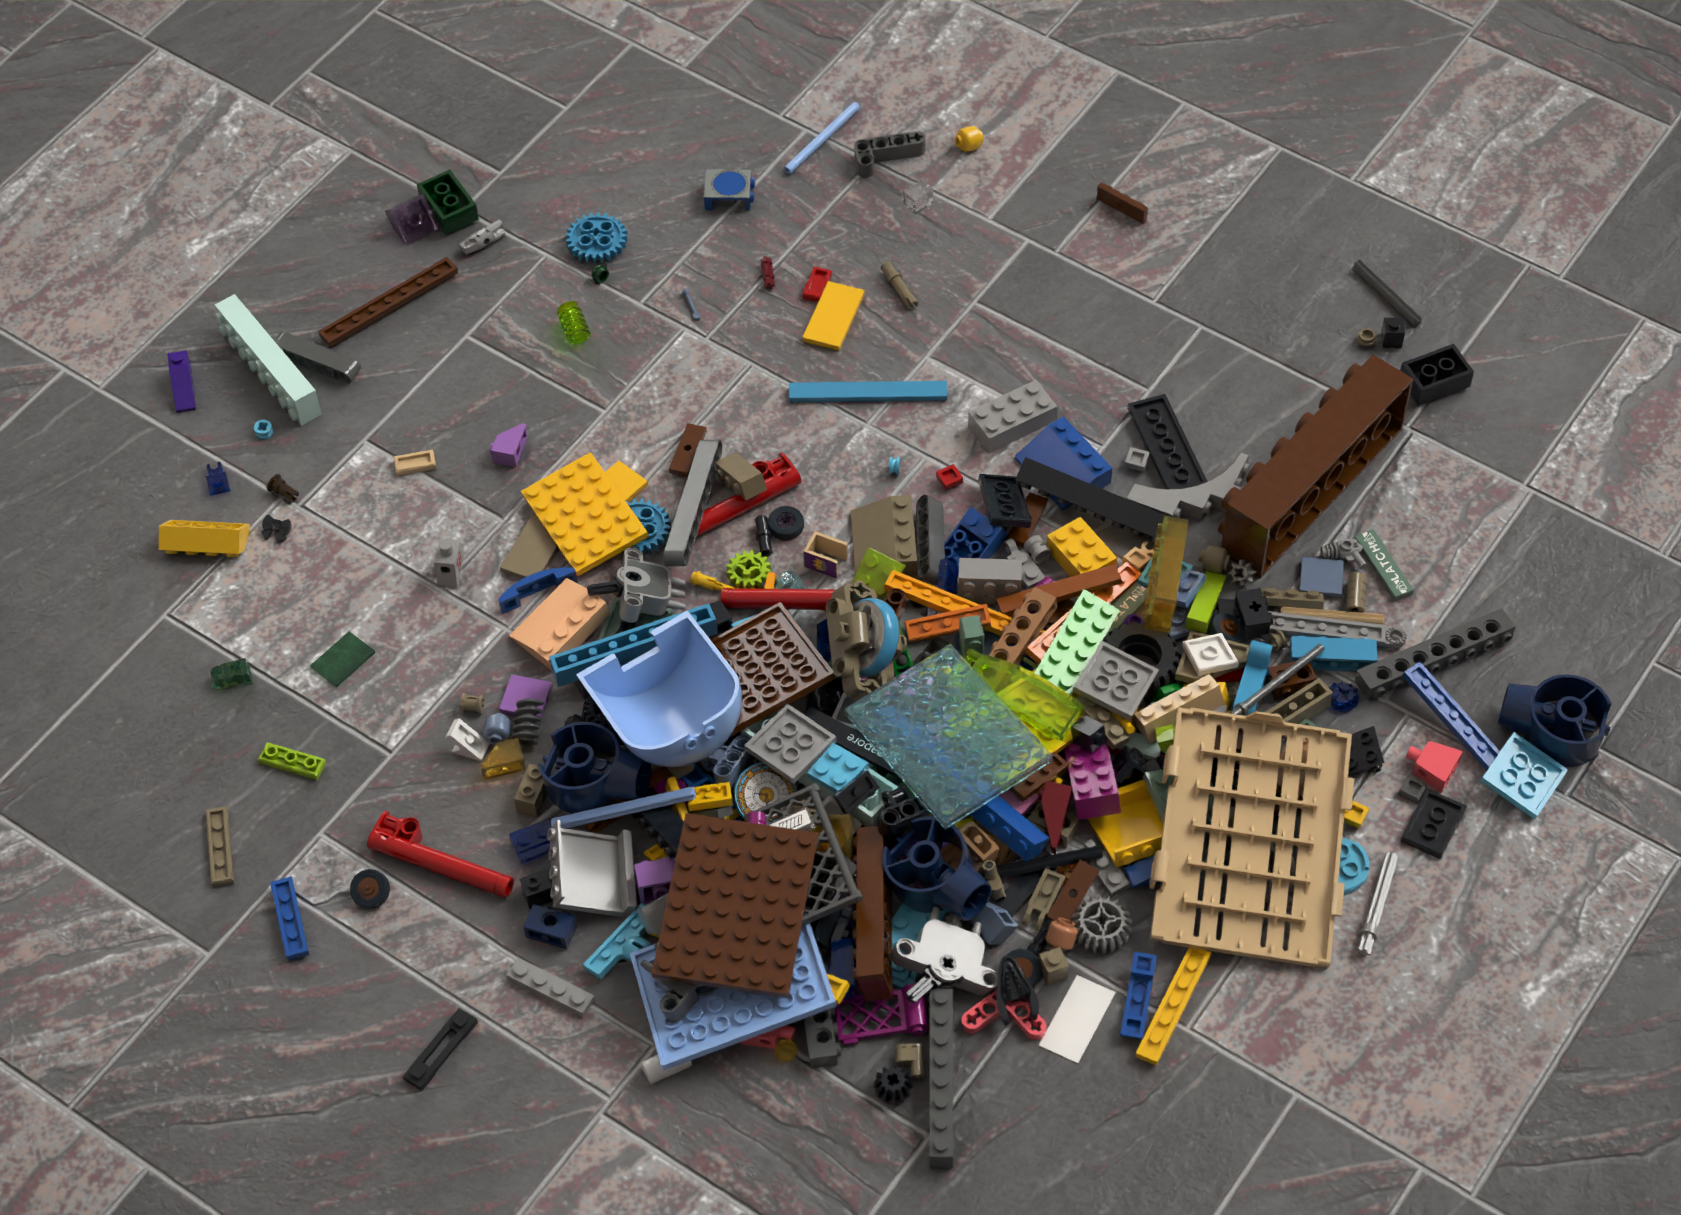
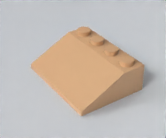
[509,578,611,670]

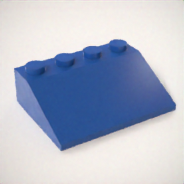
[1015,416,1112,511]

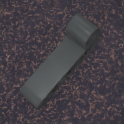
[854,131,926,178]

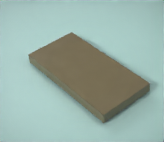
[500,513,558,579]

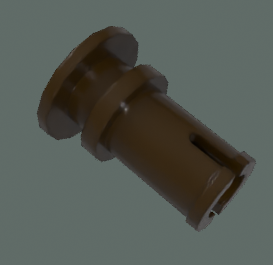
[267,474,299,502]

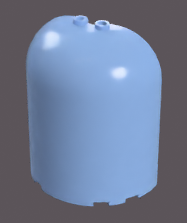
[576,610,742,767]

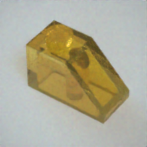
[480,738,526,780]

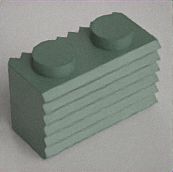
[959,615,984,662]

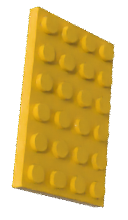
[521,452,649,576]

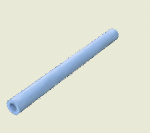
[784,102,860,174]

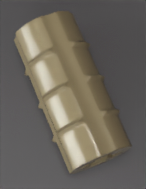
[1346,572,1367,613]

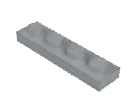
[506,958,595,1017]

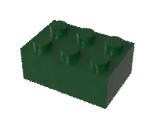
[417,169,479,235]

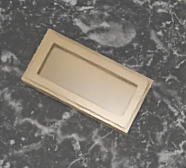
[394,450,436,476]

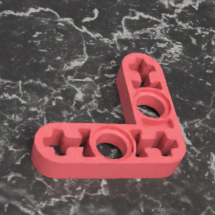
[961,990,1046,1040]

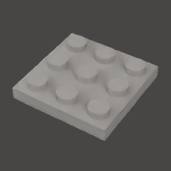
[1073,641,1159,720]
[744,704,837,784]

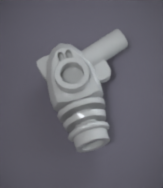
[1320,539,1367,569]

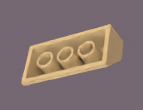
[1131,674,1225,743]

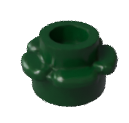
[591,264,609,283]

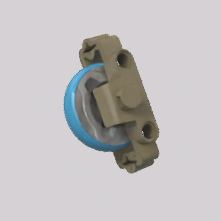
[826,580,907,704]

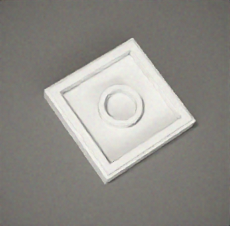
[1182,633,1239,676]

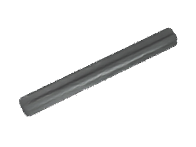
[1353,260,1422,326]

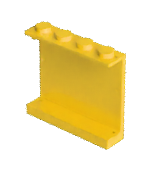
[1087,780,1163,868]

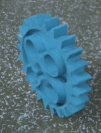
[565,212,628,264]
[624,498,671,555]

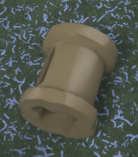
[460,693,485,714]

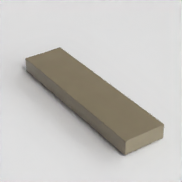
[205,806,235,887]

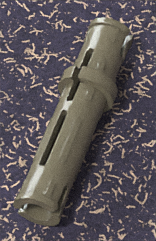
[880,261,919,310]

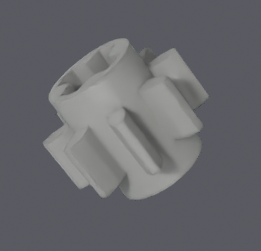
[1229,559,1256,586]

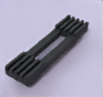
[403,1008,478,1091]

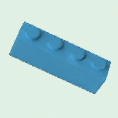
[1289,635,1377,672]

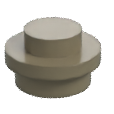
[1357,328,1377,347]

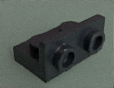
[1112,745,1147,784]

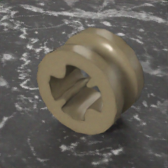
[1268,630,1287,651]

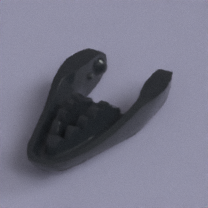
[997,956,1039,1026]

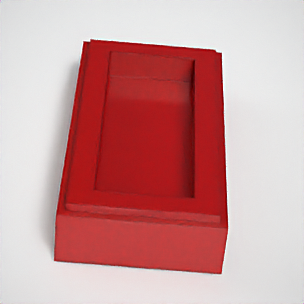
[802,267,832,302]

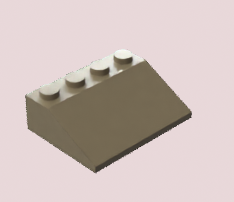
[850,495,917,576]

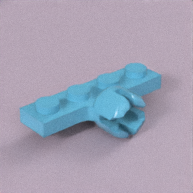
[583,903,651,980]

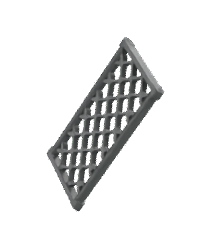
[744,784,863,926]

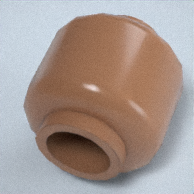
[1046,918,1078,952]

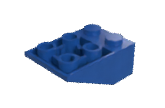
[944,507,1008,573]

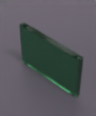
[310,631,375,688]

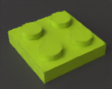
[852,548,906,601]

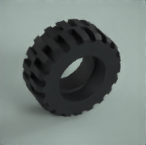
[1102,621,1180,704]

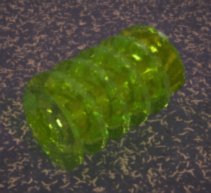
[557,301,591,344]

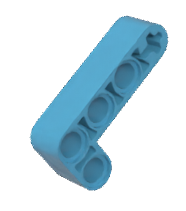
[1232,640,1273,716]

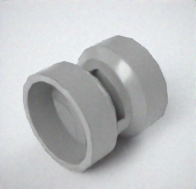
[1023,535,1052,564]

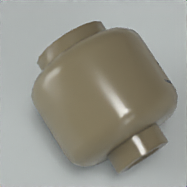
[1198,545,1230,574]

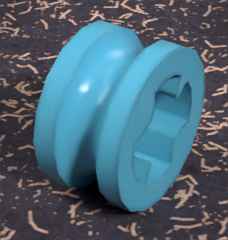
[254,420,273,440]
[889,457,900,475]

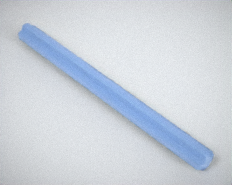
[551,787,696,829]

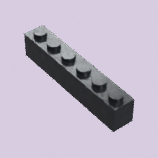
[631,787,684,864]

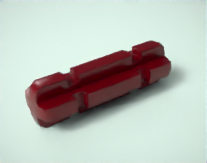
[761,256,775,290]

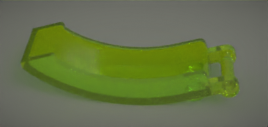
[946,649,1084,741]

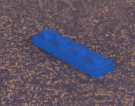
[270,876,309,960]

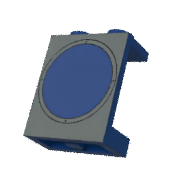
[704,169,755,211]

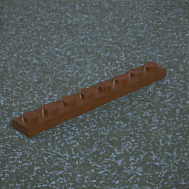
[318,257,458,347]

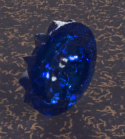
[1328,681,1360,712]

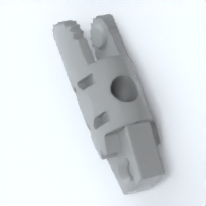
[459,220,506,254]

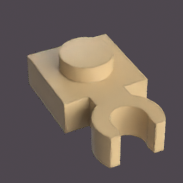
[1122,541,1157,572]

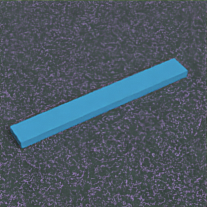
[789,381,947,402]

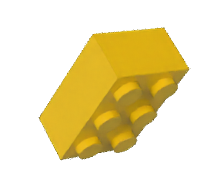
[1046,517,1117,577]

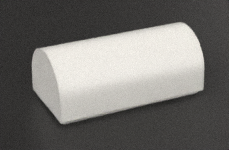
[640,1055,692,1085]

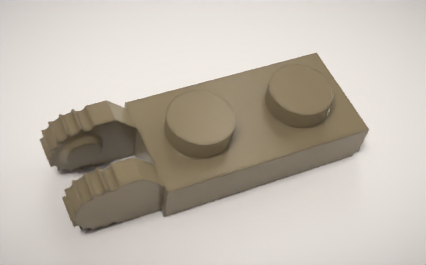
[1022,868,1066,931]

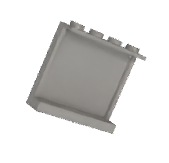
[547,820,637,918]

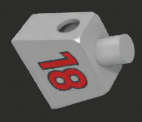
[434,539,465,588]

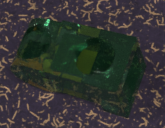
[210,658,253,690]

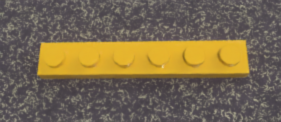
[1136,948,1211,1066]

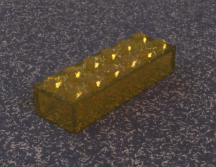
[1142,516,1189,633]

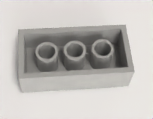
[968,380,1058,453]

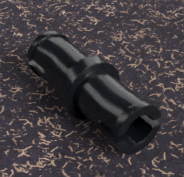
[755,515,773,556]

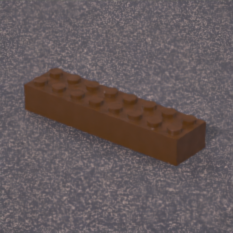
[853,826,892,1001]

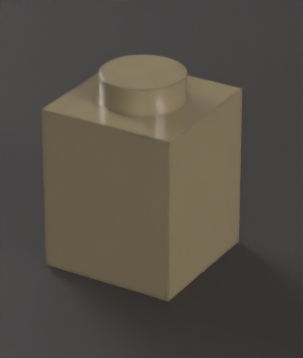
[1039,947,1069,986]

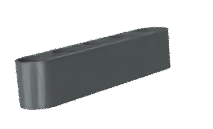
[274,332,361,384]
[916,494,945,585]

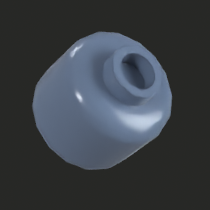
[483,713,512,745]

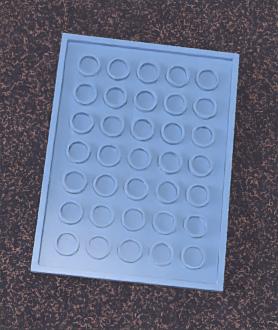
[630,913,837,1070]

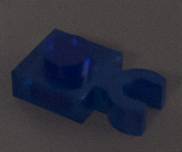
[206,461,230,496]

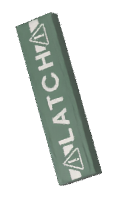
[1354,529,1414,601]
[1105,581,1153,636]

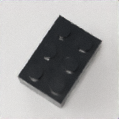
[1400,344,1474,406]

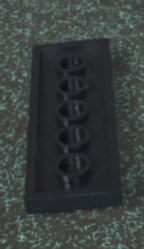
[1127,394,1208,490]

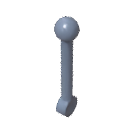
[682,289,701,321]

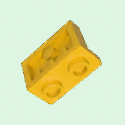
[688,782,733,811]

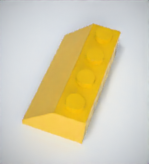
[159,520,250,557]

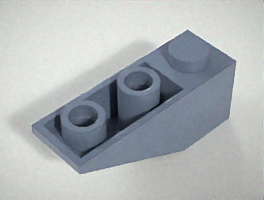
[970,902,1018,945]

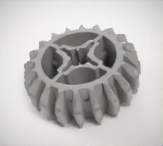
[1072,895,1132,954]

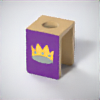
[803,531,848,578]

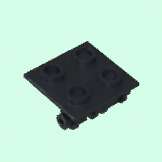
[1348,726,1385,776]

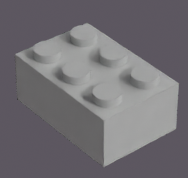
[958,558,1022,604]

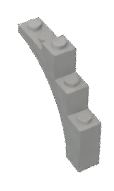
[1127,453,1250,521]

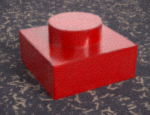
[936,464,963,490]

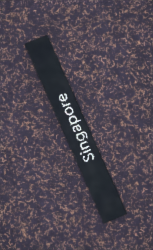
[804,707,951,800]

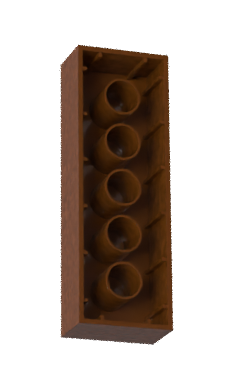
[1218,355,1413,578]

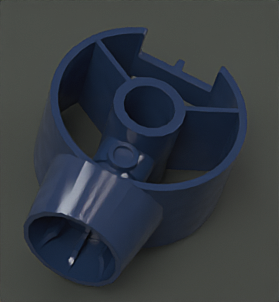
[1498,675,1611,767]
[538,722,651,814]
[882,817,992,920]

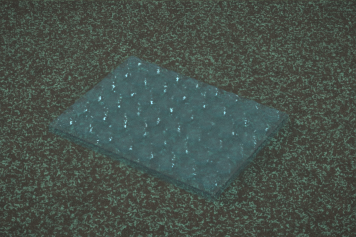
[844,644,1053,829]

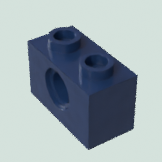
[523,904,577,950]

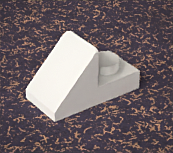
[446,718,490,761]

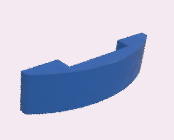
[498,567,578,614]
[1120,951,1157,1040]

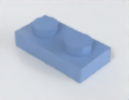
[1167,569,1207,608]

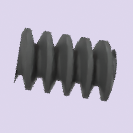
[512,699,544,746]

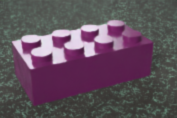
[1064,742,1121,820]

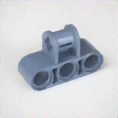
[700,735,753,789]

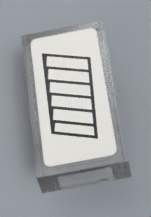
[767,807,816,831]

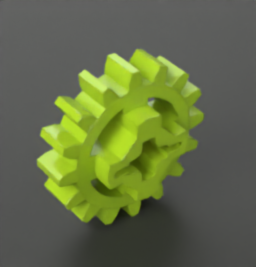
[726,550,771,588]

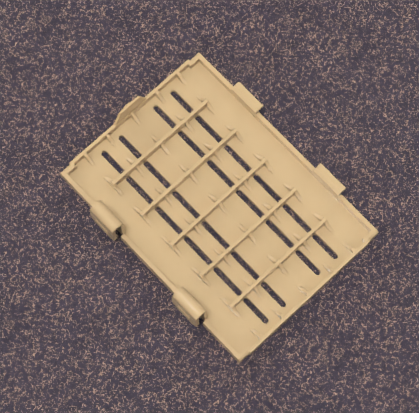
[1150,708,1354,968]

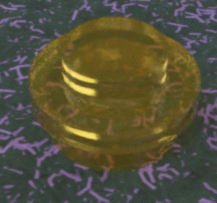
[775,1039,798,1062]

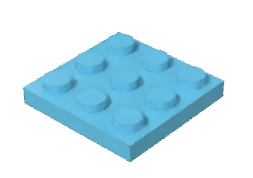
[1480,732,1568,819]

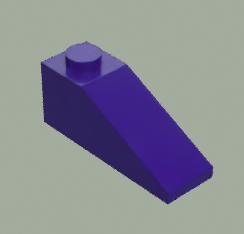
[167,350,196,413]

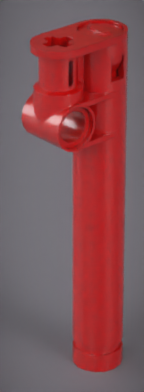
[670,452,802,536]
[720,588,857,613]
[367,811,514,898]

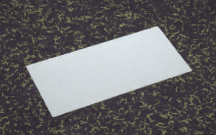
[1039,975,1116,1063]

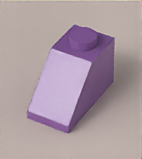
[489,423,528,467]

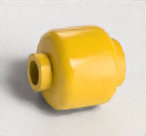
[955,126,984,152]

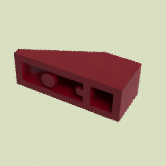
[1038,781,1072,854]

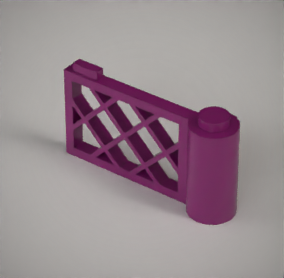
[835,983,930,1046]

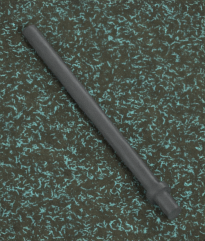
[1229,644,1325,716]

